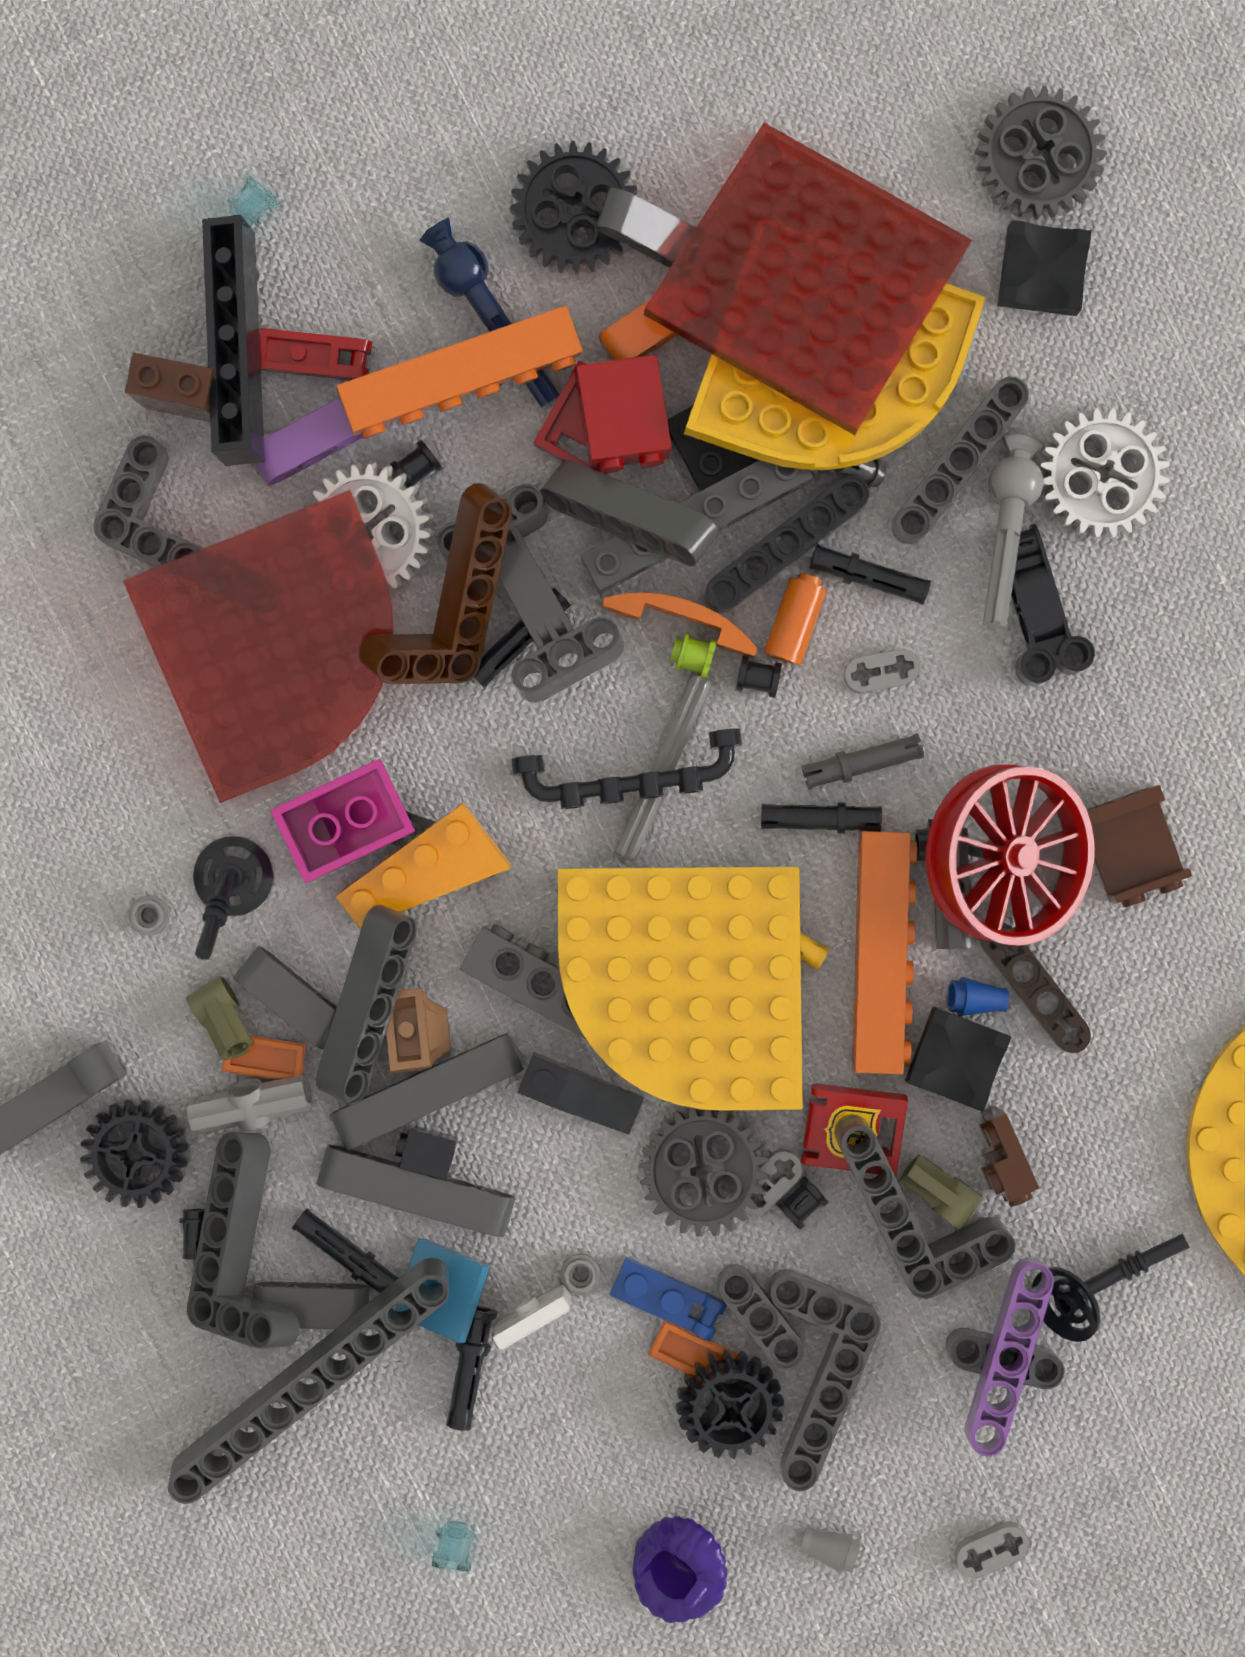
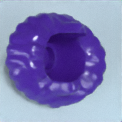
[632,1516,727,1623]

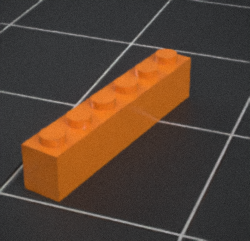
[336,305,583,439]
[852,831,917,1074]

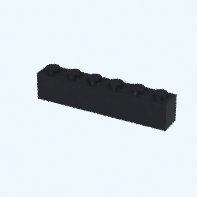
[202,214,265,466]

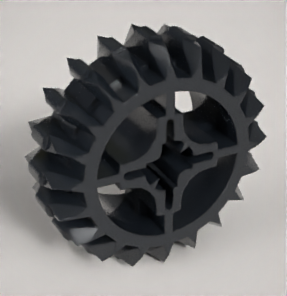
[80,1099,190,1208]
[675,1349,784,1460]

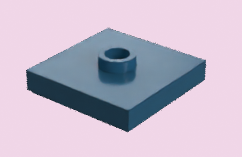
[395,1238,490,1343]

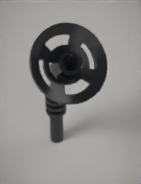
[193,836,273,960]
[1032,1233,1190,1342]

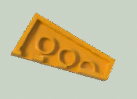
[335,802,512,928]

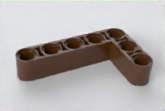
[359,483,512,684]

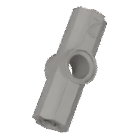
[186,1075,313,1135]

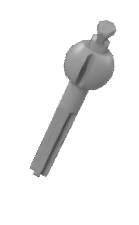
[982,435,1044,631]

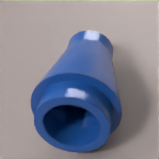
[947,977,1009,1016]

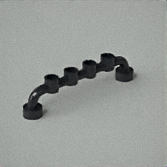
[511,728,742,809]

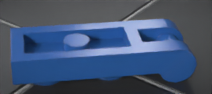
[610,1257,727,1341]

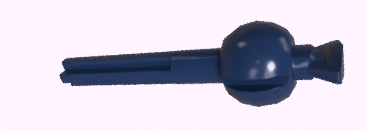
[419,217,560,408]

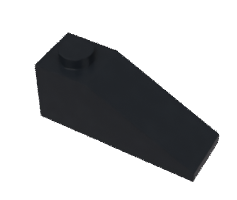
[517,1052,644,1135]

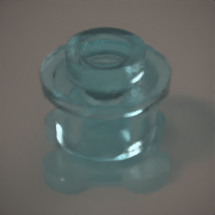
[227,174,280,227]
[431,1521,476,1572]

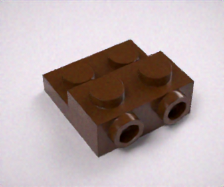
[979,1106,1040,1207]

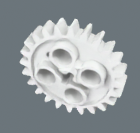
[1039,408,1170,539]
[304,462,435,594]

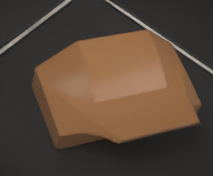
[386,987,451,1074]

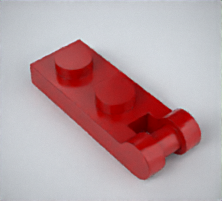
[259,328,373,381]

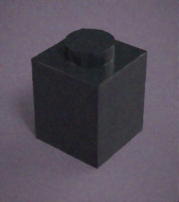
[395,1125,459,1180]

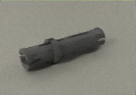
[802,734,924,790]

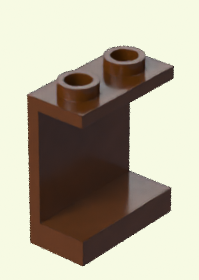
[124,352,214,422]
[1086,785,1192,908]

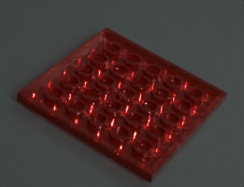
[644,122,972,435]

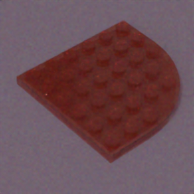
[123,489,394,803]

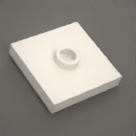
[492,1284,571,1350]

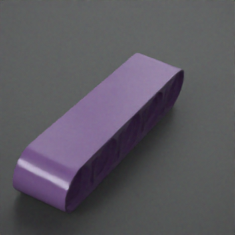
[255,398,389,486]
[964,1257,1054,1457]

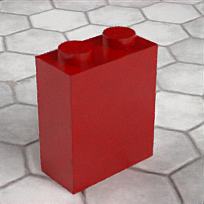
[575,355,672,473]

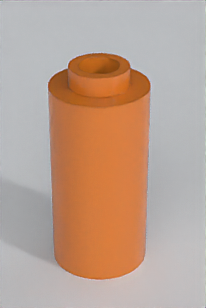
[763,573,827,666]

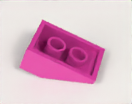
[270,758,415,883]

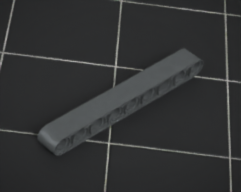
[167,1258,449,1504]

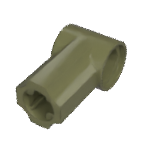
[186,976,254,1060]
[899,1154,984,1230]

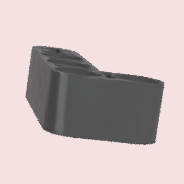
[0,1040,127,1155]

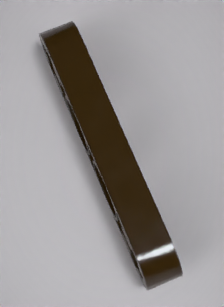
[980,923,1091,1053]

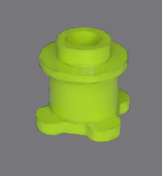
[669,632,717,679]

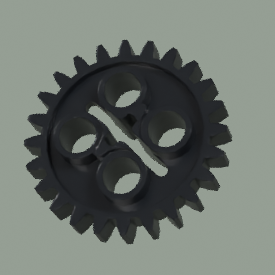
[510,141,637,275]

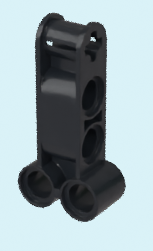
[995,524,1095,686]

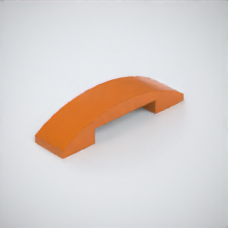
[602,593,757,659]

